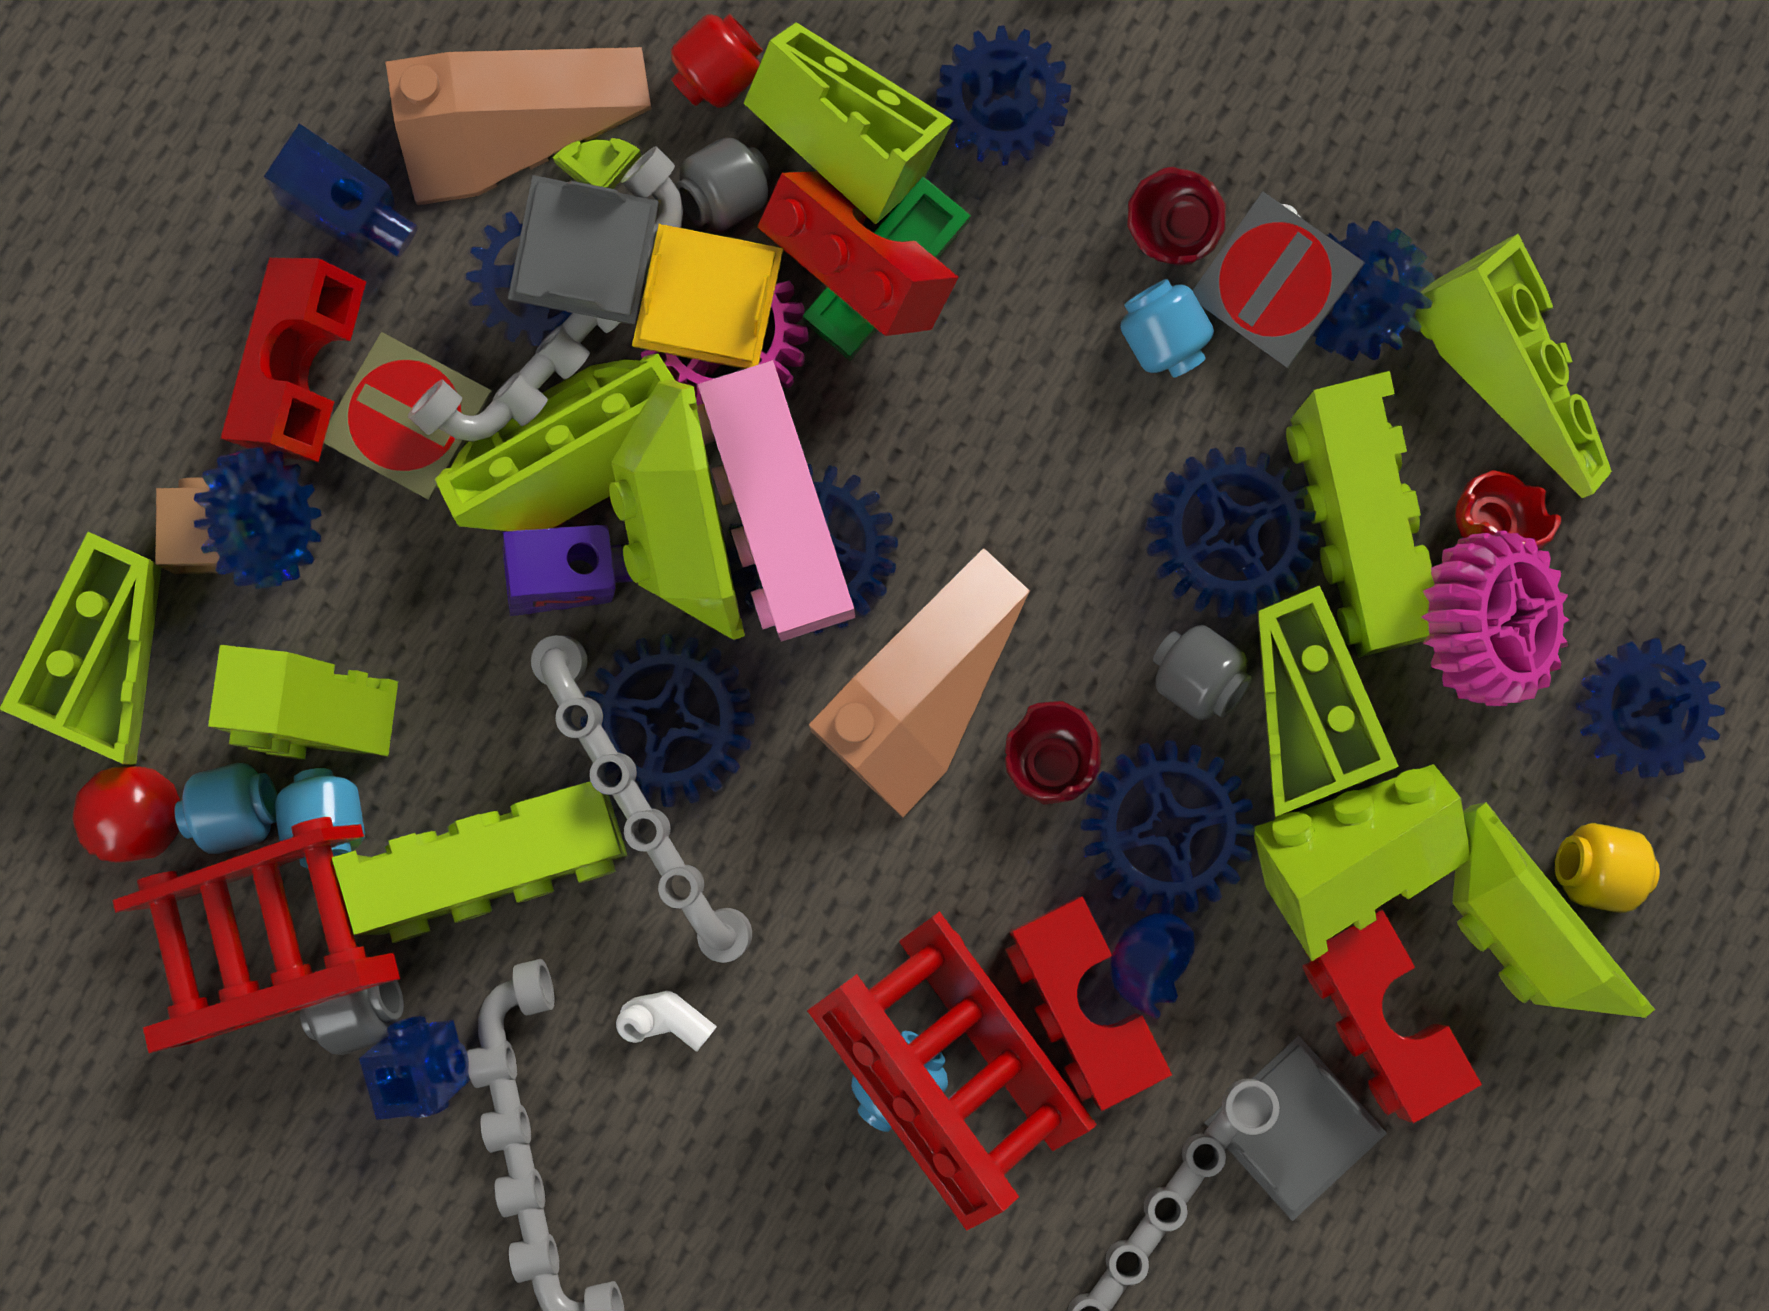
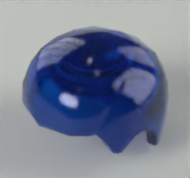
[1110,913,1195,1019]

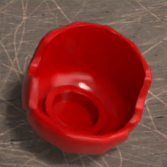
[1455,470,1561,550]
[72,766,180,862]

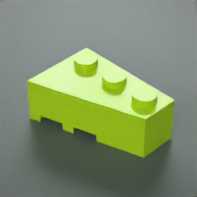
[744,22,953,224]
[1258,585,1399,817]
[208,645,398,759]
[1252,764,1470,961]

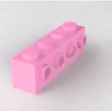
[697,360,855,642]

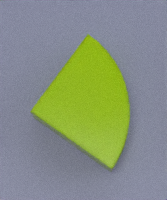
[553,138,642,189]

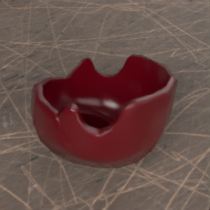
[1127,167,1226,266]
[1005,701,1101,805]

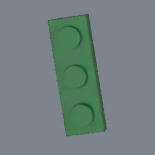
[802,176,971,361]

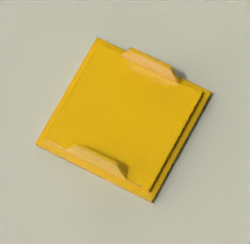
[632,224,783,369]

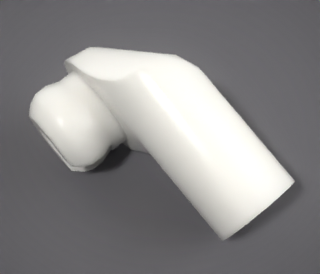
[616,991,717,1052]

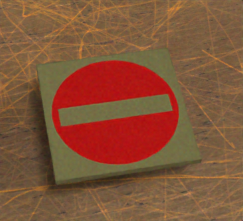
[323,332,492,501]

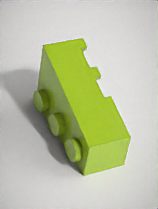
[0,532,161,764]

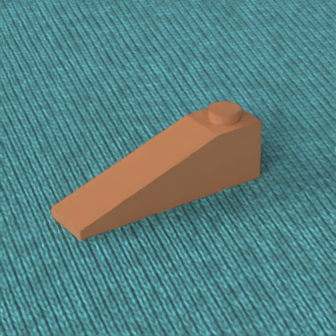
[386,47,652,205]
[809,548,1030,818]

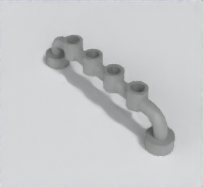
[408,146,684,441]
[531,635,752,963]
[467,959,625,1311]
[1068,1079,1280,1311]

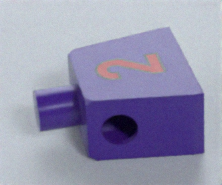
[503,525,633,616]

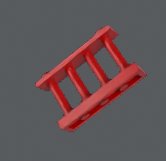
[112,817,400,1053]
[807,911,1097,1231]

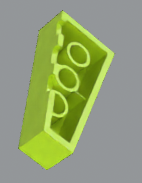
[1286,371,1435,658]
[332,781,628,943]

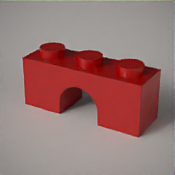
[757,171,959,336]
[221,257,366,462]
[1005,896,1172,1111]
[1303,910,1482,1124]

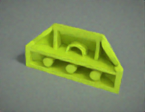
[435,353,675,531]
[609,379,745,640]
[1452,802,1655,1018]

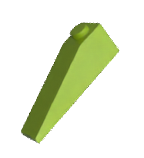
[1411,234,1612,498]

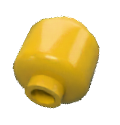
[1555,823,1660,913]

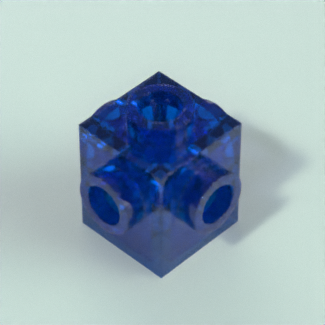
[359,1016,470,1120]

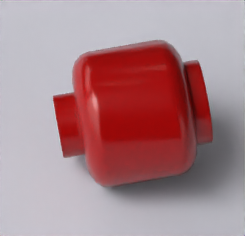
[670,13,763,108]

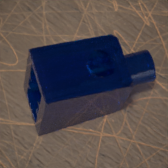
[264,123,418,257]

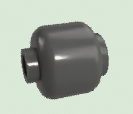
[675,138,771,231]
[1153,625,1252,720]
[300,980,404,1055]

